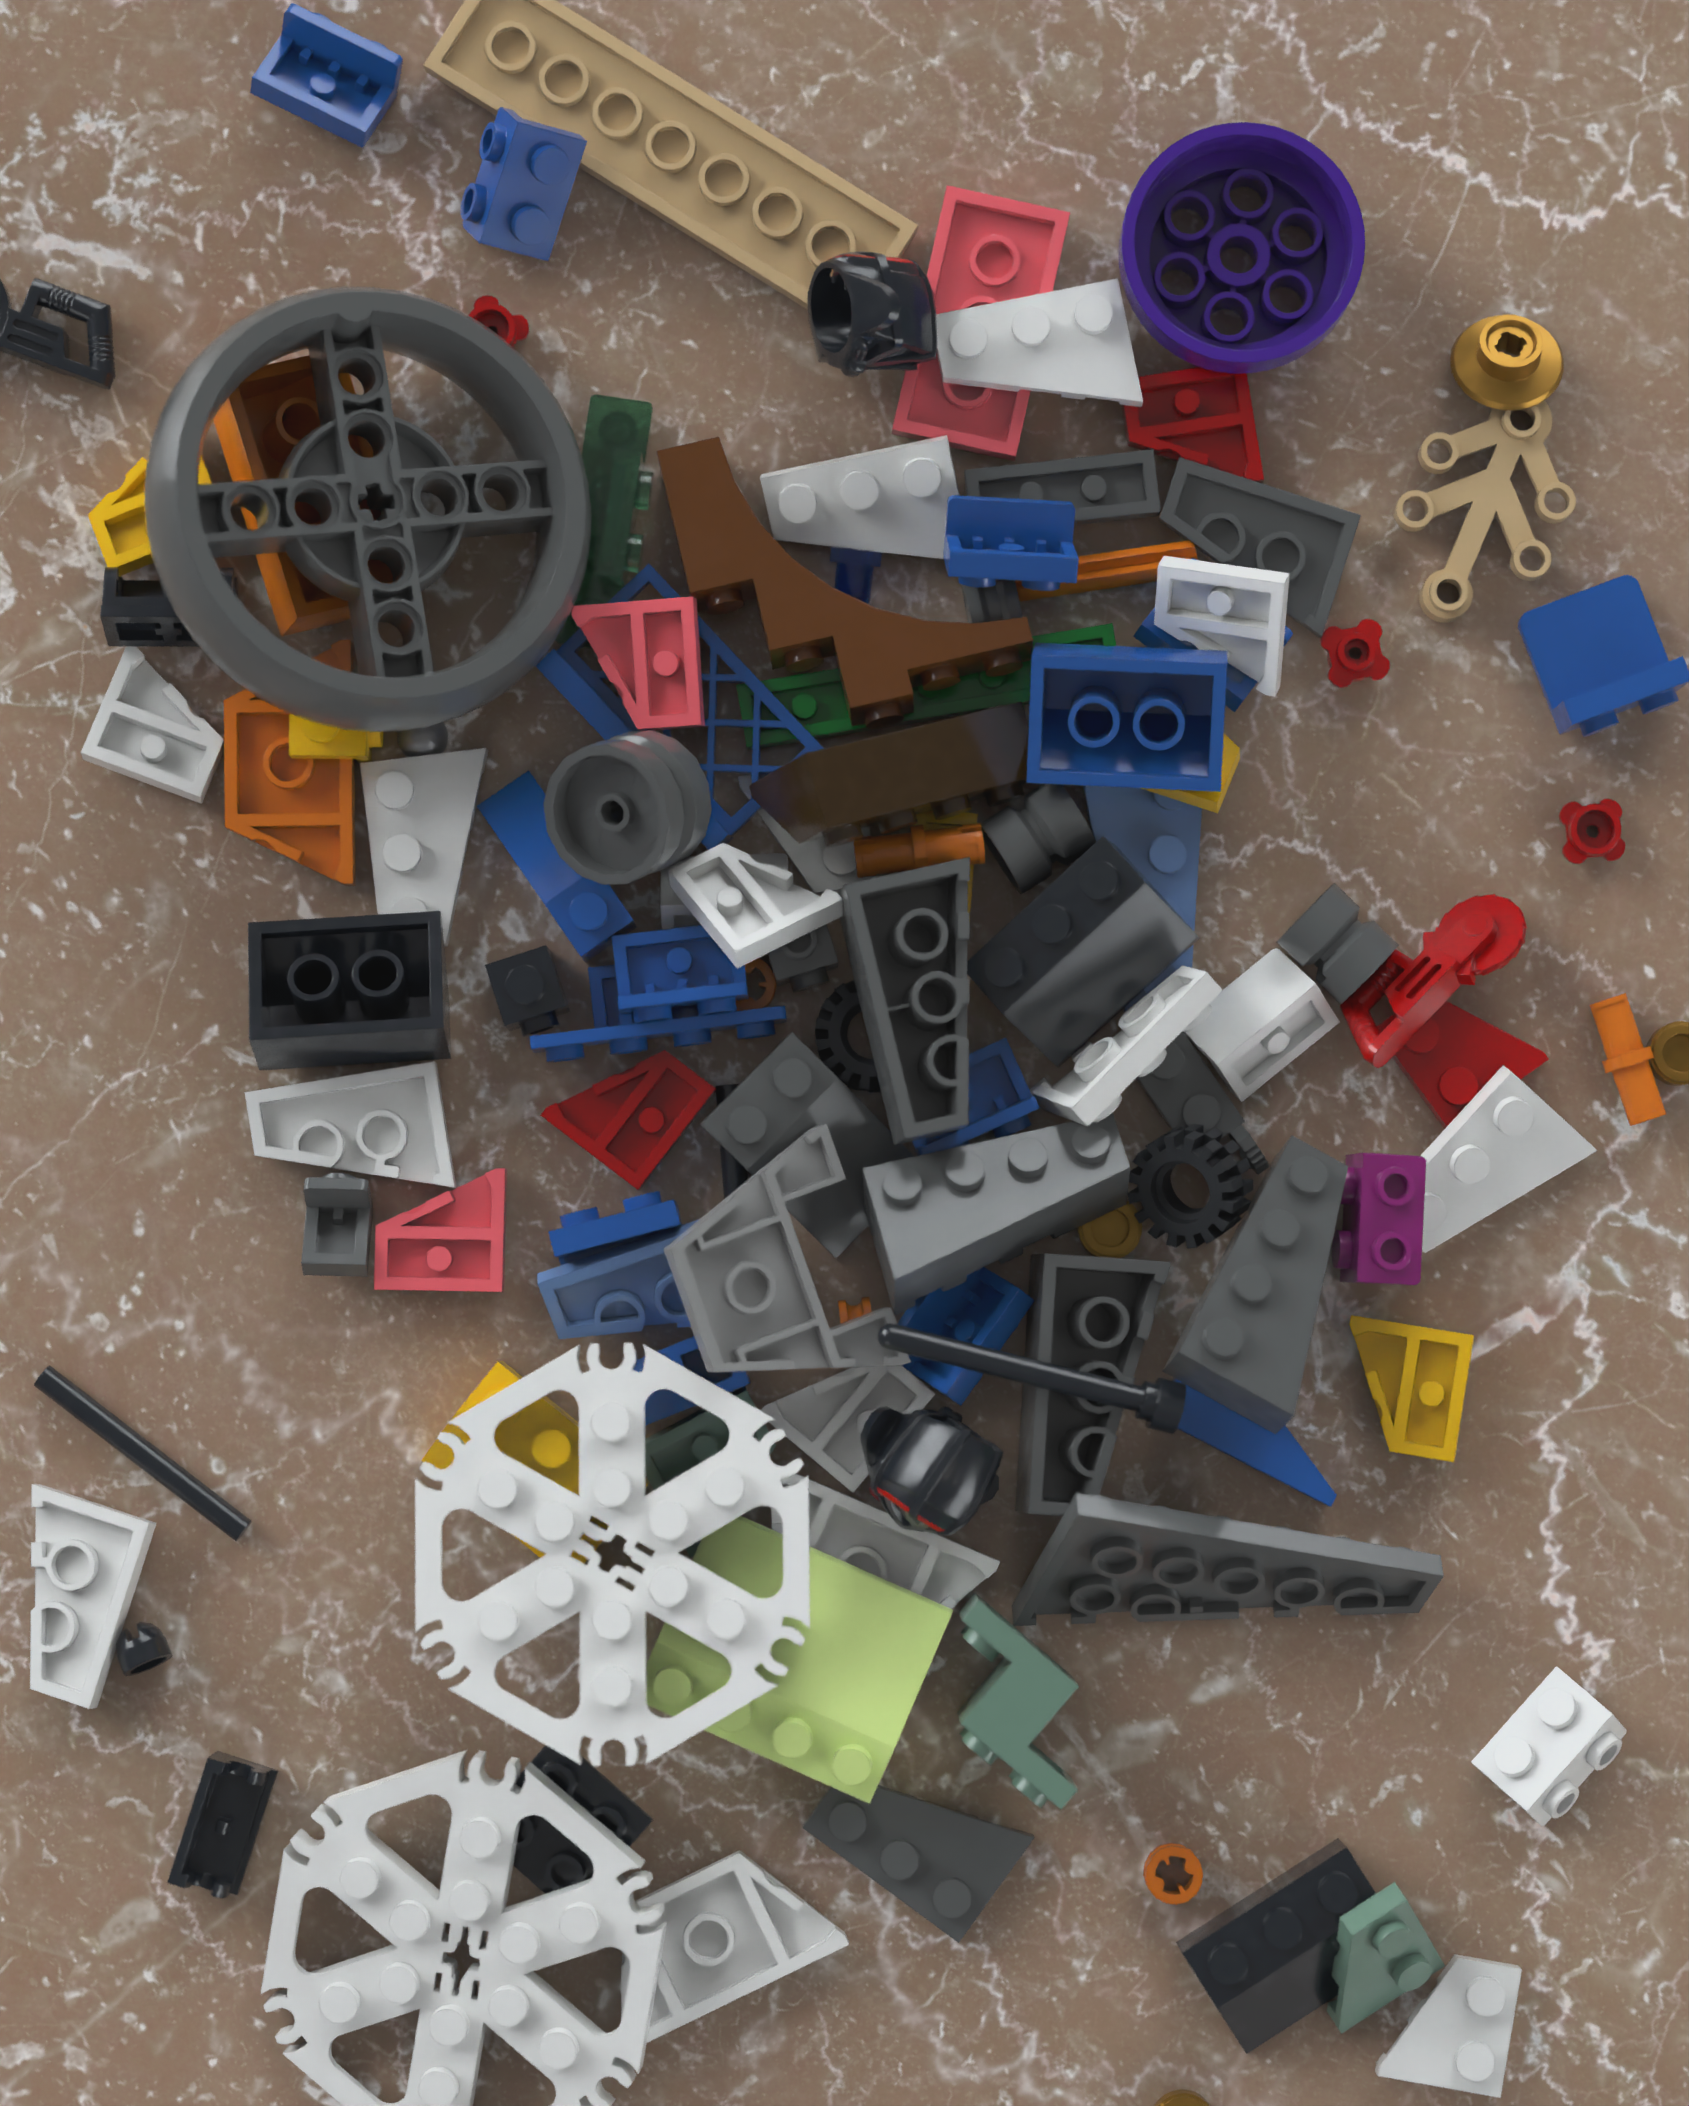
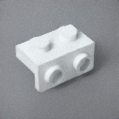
[1471,1666,1627,1826]

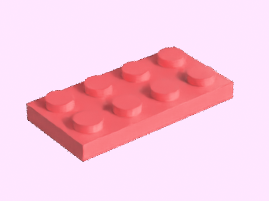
[892,185,1070,461]

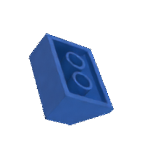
[1026,643,1228,792]

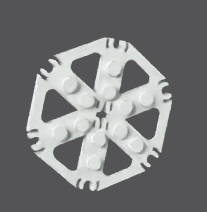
[415,1343,810,1766]
[260,1749,668,2106]

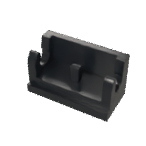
[100,567,239,647]
[167,1751,278,1898]

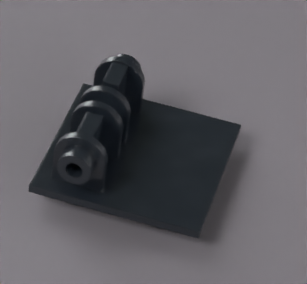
[513,1745,653,1894]

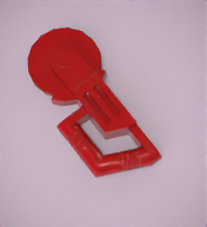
[1340,894,1527,1068]

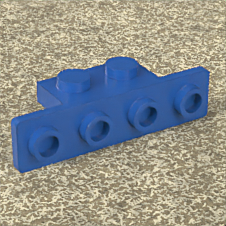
[529,964,787,1062]

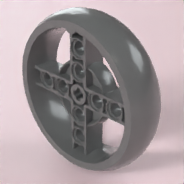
[144,287,592,732]

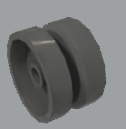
[543,730,712,885]

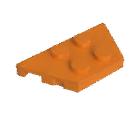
[224,640,356,886]

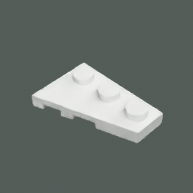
[1030,965,1223,1126]
[245,1061,456,1188]

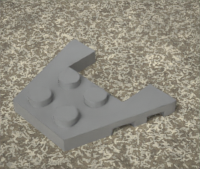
[664,1124,911,1372]

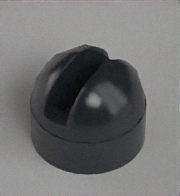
[116,1622,173,1676]

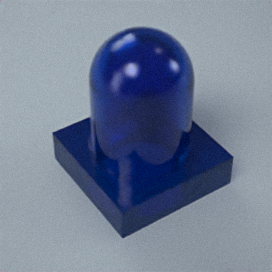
[830,546,882,604]

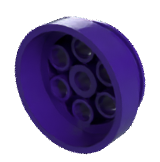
[1118,122,1365,374]

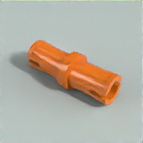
[853,823,985,878]
[1590,993,1666,1126]

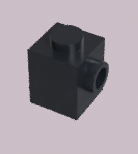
[485,945,570,1037]

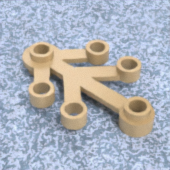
[1394,400,1576,623]

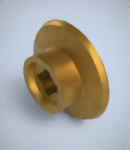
[1450,315,1564,410]

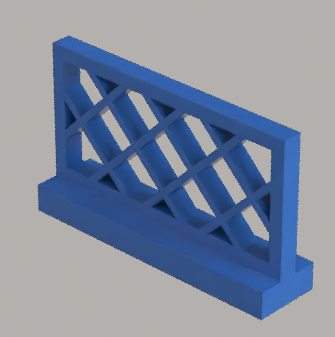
[536,563,824,850]

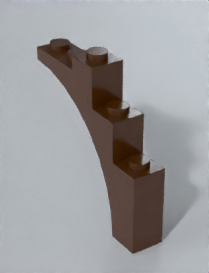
[657,437,1033,729]

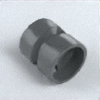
[981,784,1096,894]
[1277,883,1399,1004]

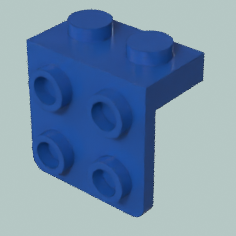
[1518,575,1689,737]

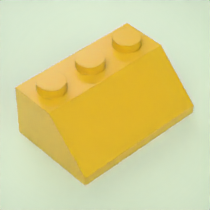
[421,1361,650,1564]

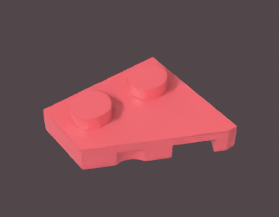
[571,596,705,731]
[374,1168,507,1292]

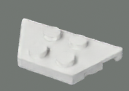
[771,1465,1000,1609]
[621,1850,849,2043]

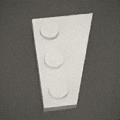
[936,278,1143,407]
[760,435,960,559]
[360,748,488,947]
[1421,1065,1598,1253]
[30,1484,157,1709]

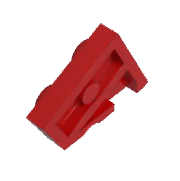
[1121,367,1264,483]
[1377,1001,1549,1129]
[540,1050,716,1191]

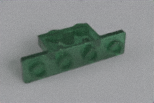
[555,394,654,649]

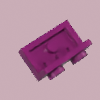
[1331,1153,1426,1285]

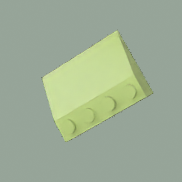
[647,1516,953,1804]

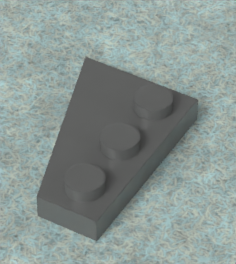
[1159,457,1361,638]
[802,1785,1035,1943]

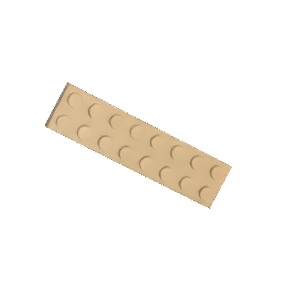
[423,0,918,310]

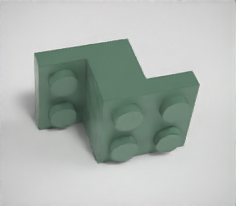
[957,1592,1079,1810]

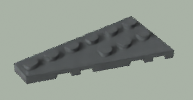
[1012,1493,1444,1626]

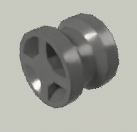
[962,579,1023,623]

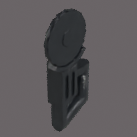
[0,278,115,390]

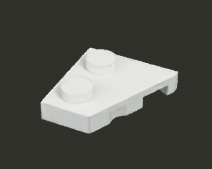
[668,843,843,968]
[1375,1954,1522,2098]

